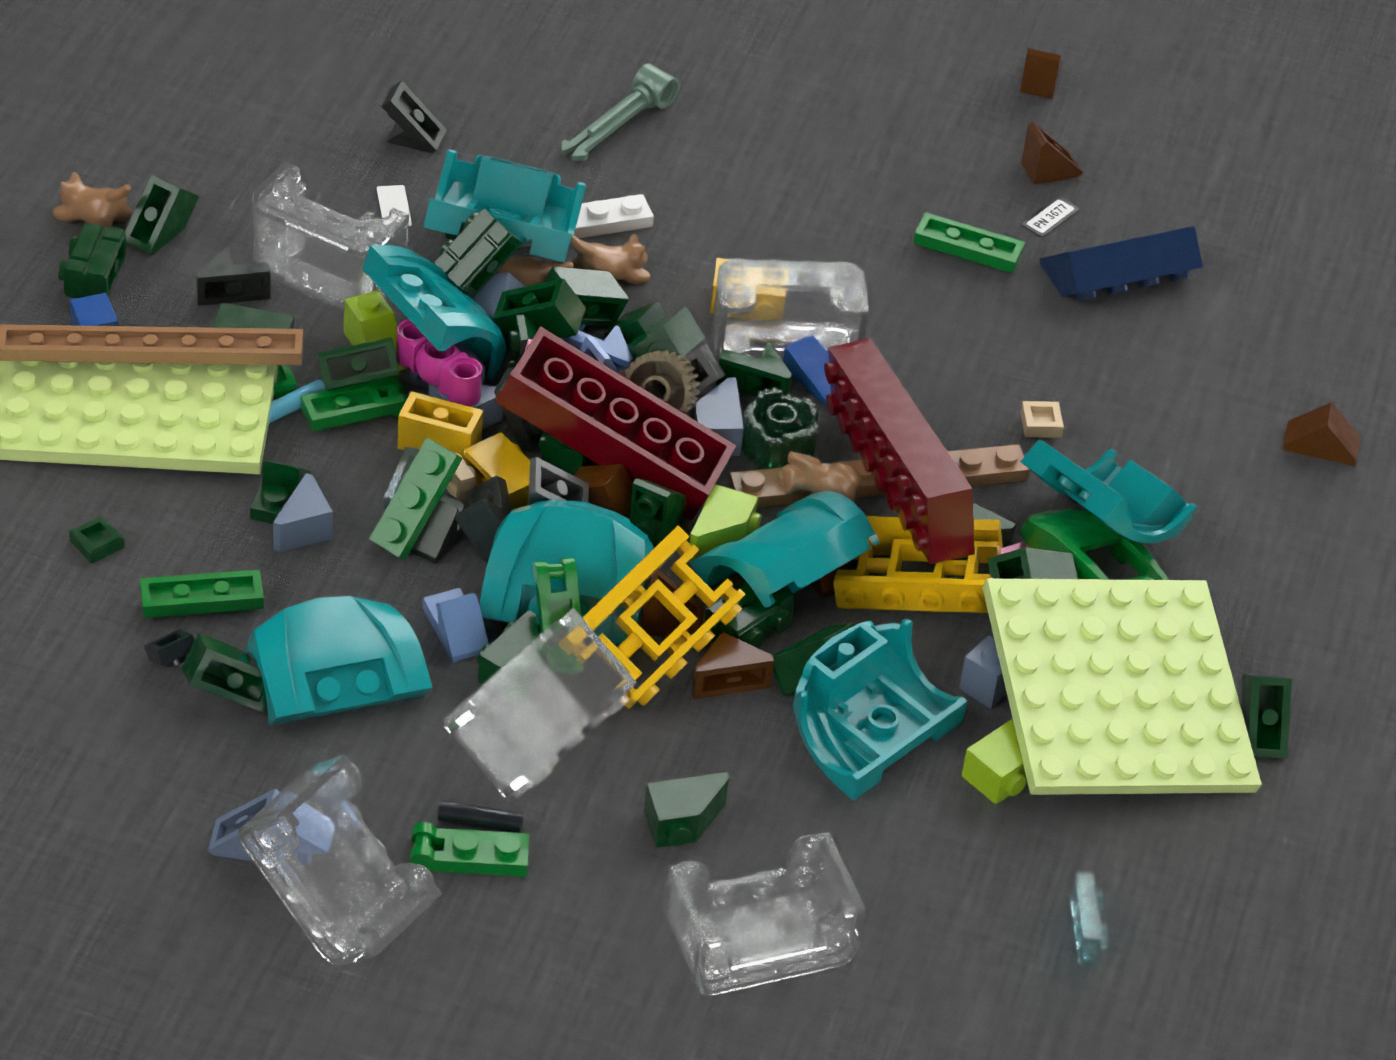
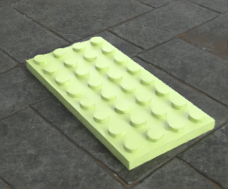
[0,361,278,474]

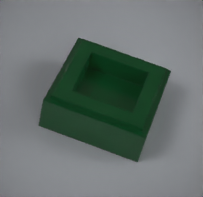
[69,516,125,564]

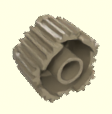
[623,350,700,415]

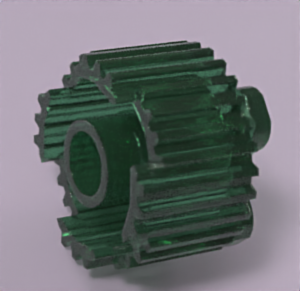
[741,388,819,470]

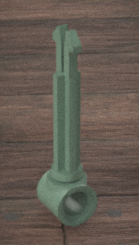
[561,63,680,161]

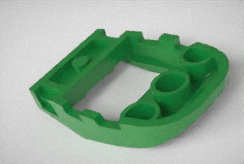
[1021,509,1169,580]

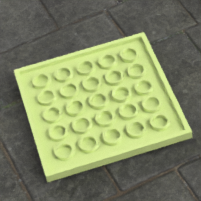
[982,578,1262,795]

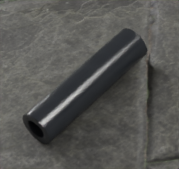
[438,800,524,833]

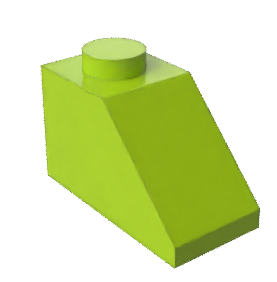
[344,290,407,371]
[689,484,762,562]
[961,719,1027,805]

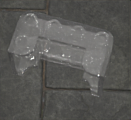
[252,162,409,310]
[711,258,869,363]
[440,608,637,799]
[238,755,442,966]
[664,832,866,995]

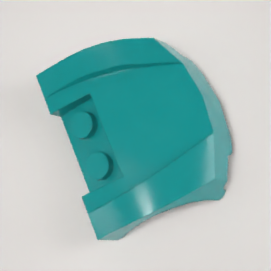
[423,149,586,263]
[362,245,507,382]
[1020,439,1198,543]
[690,491,880,608]
[479,500,654,644]
[244,596,432,726]
[793,619,968,801]

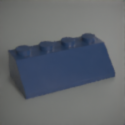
[1039,226,1203,301]

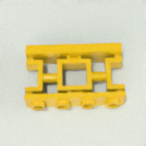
[833,516,1003,613]
[561,525,745,709]

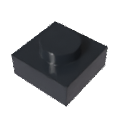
[144,629,195,667]

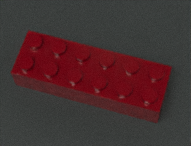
[495,326,736,521]

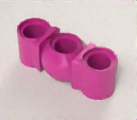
[396,319,482,407]

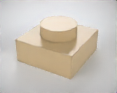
[1020,401,1064,438]
[446,452,478,503]

